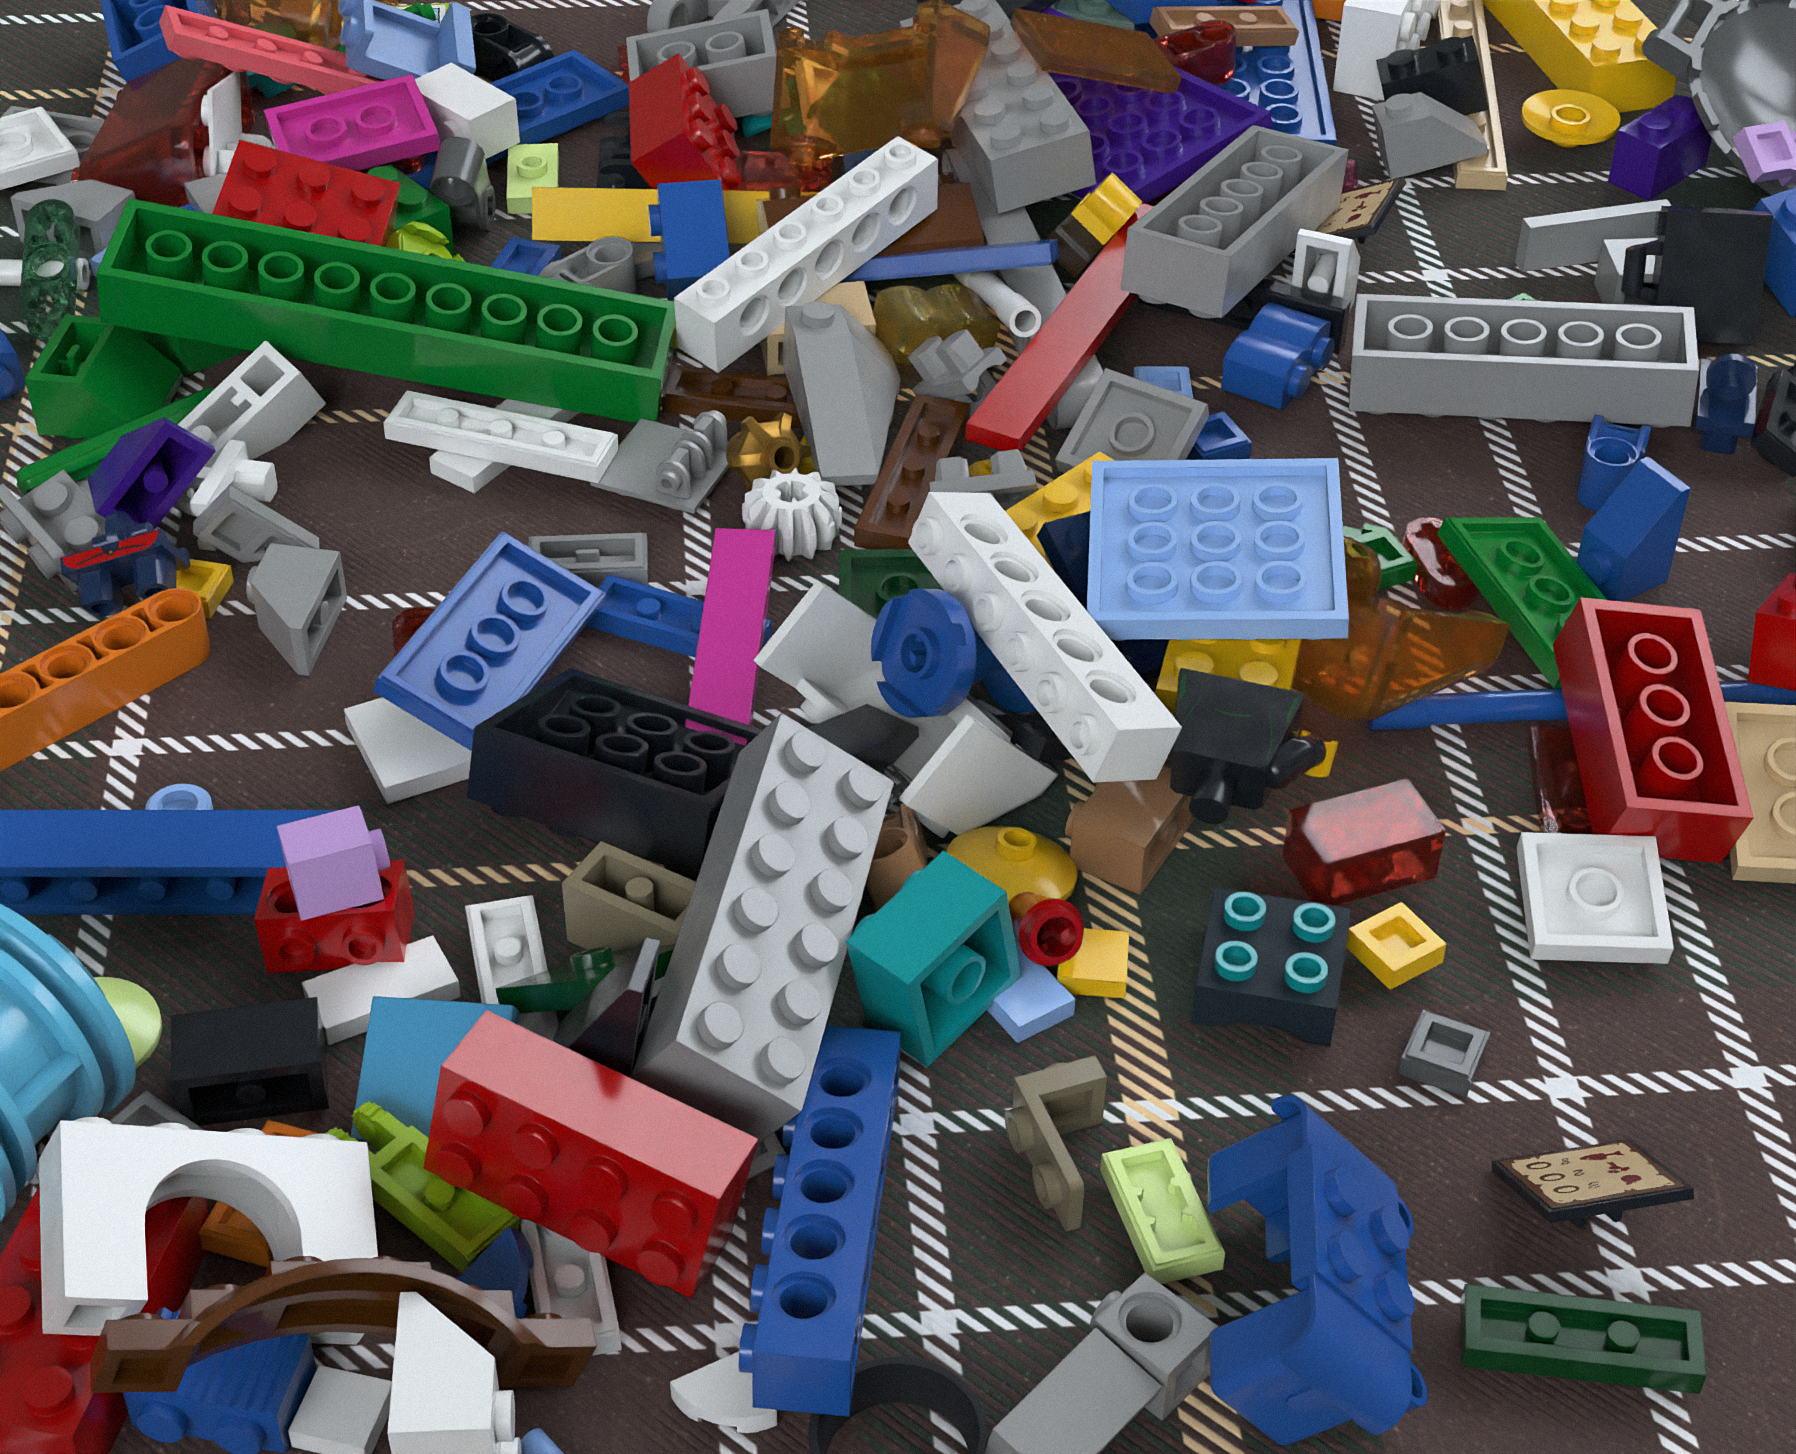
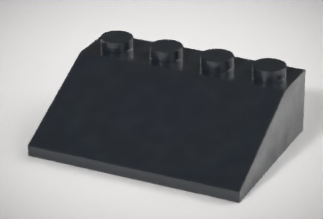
[467,668,763,877]

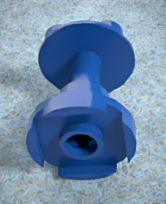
[871,589,1038,718]

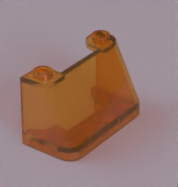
[770,0,990,166]
[1292,536,1510,722]

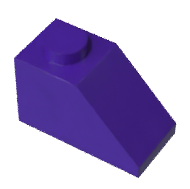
[88,417,216,530]

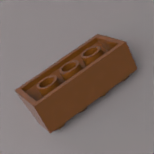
[756,172,984,257]

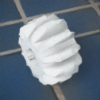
[742,468,842,562]

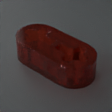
[1402,517,1478,610]

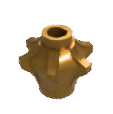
[726,412,812,492]

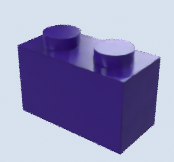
[1608,95,1712,201]

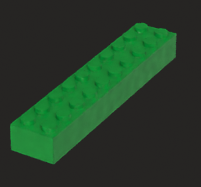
[96,198,676,423]

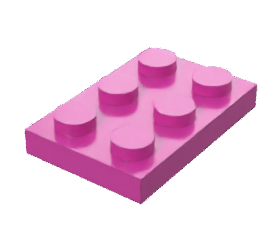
[264,74,440,171]

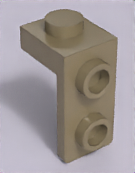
[1005,1055,1107,1232]

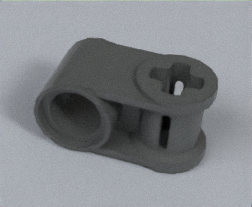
[430,137,495,232]

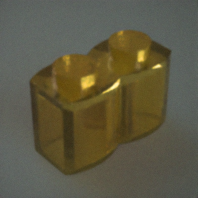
[873,284,1000,366]

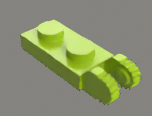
[325,1101,521,1273]

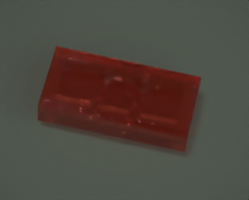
[736,151,834,192]

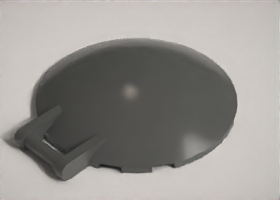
[1642,0,1796,195]

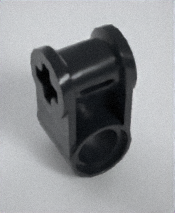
[471,13,554,82]

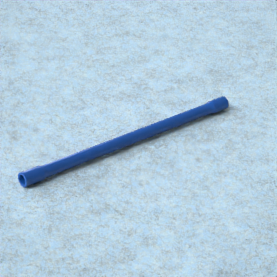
[1365,681,1796,731]

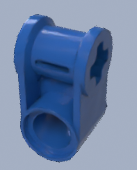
[1576,414,1652,512]

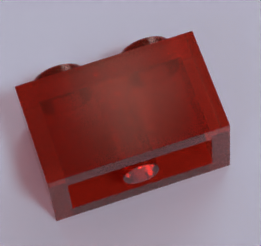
[1282,778,1446,906]

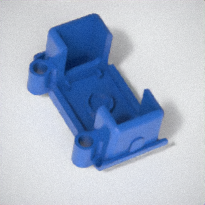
[1207,1095,1428,1445]

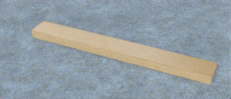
[1435,0,1508,191]

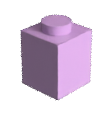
[277,805,391,921]

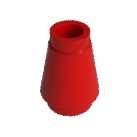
[1009,892,1084,966]

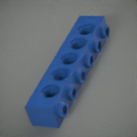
[739,1025,901,1417]

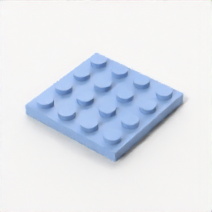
[1087,458,1349,641]

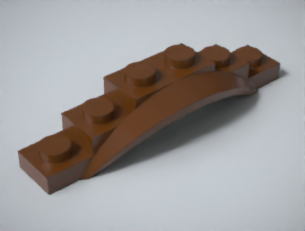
[90,1256,597,1393]

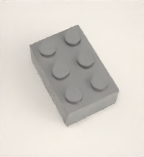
[626,9,787,118]

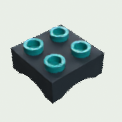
[1191,886,1351,1046]

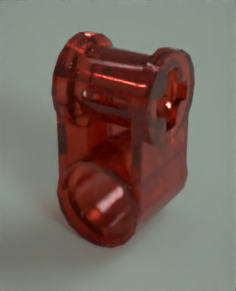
[1144,20,1237,85]

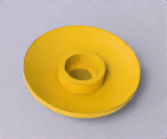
[1521,89,1621,147]
[946,826,1077,904]

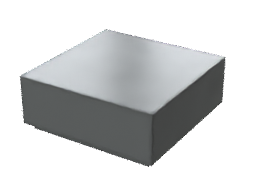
[1398,1010,1491,1098]

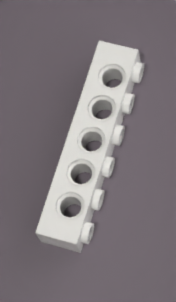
[674,136,938,373]
[908,492,1182,783]

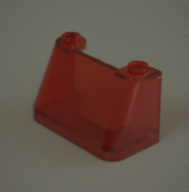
[71,57,255,208]

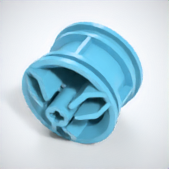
[0,904,136,1222]

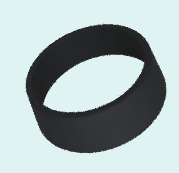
[809,1357,988,1454]

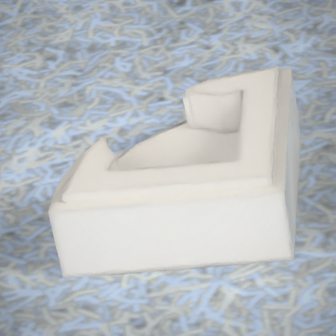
[670,1352,777,1433]

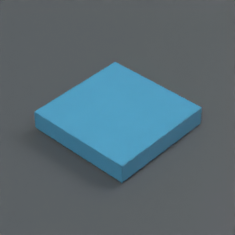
[351,996,519,1145]

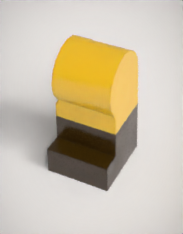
[1045,172,1142,278]

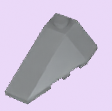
[782,301,901,486]

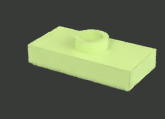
[506,143,559,214]
[1100,1138,1225,1284]

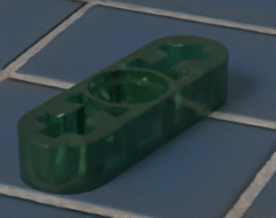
[19,199,80,340]

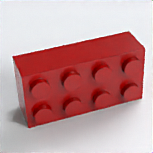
[1553,597,1754,863]
[423,1010,758,1299]
[0,1186,209,1454]

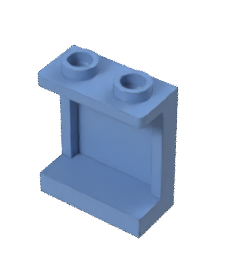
[338,0,476,80]

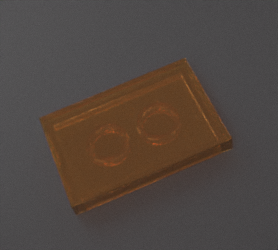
[1010,8,1182,94]

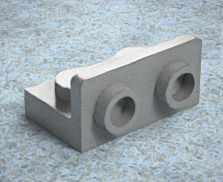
[0,469,106,592]

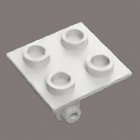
[201,71,273,177]

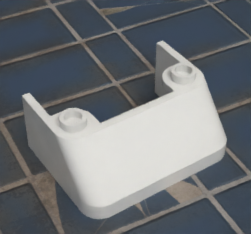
[753,580,1059,838]

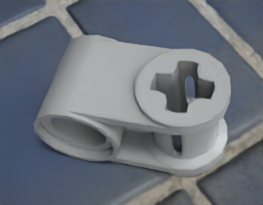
[538,236,638,295]

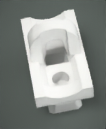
[176,440,278,551]

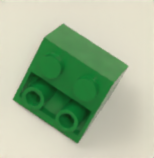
[25,314,183,439]

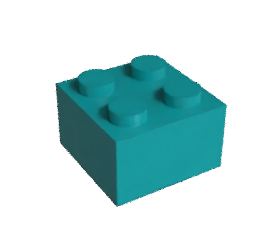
[845,850,1021,1067]

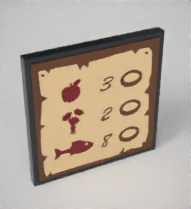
[1290,176,1406,254]
[1491,1139,1694,1228]

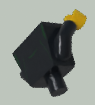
[1163,668,1339,824]

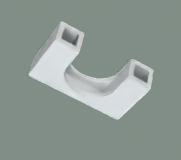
[39,1117,378,1345]

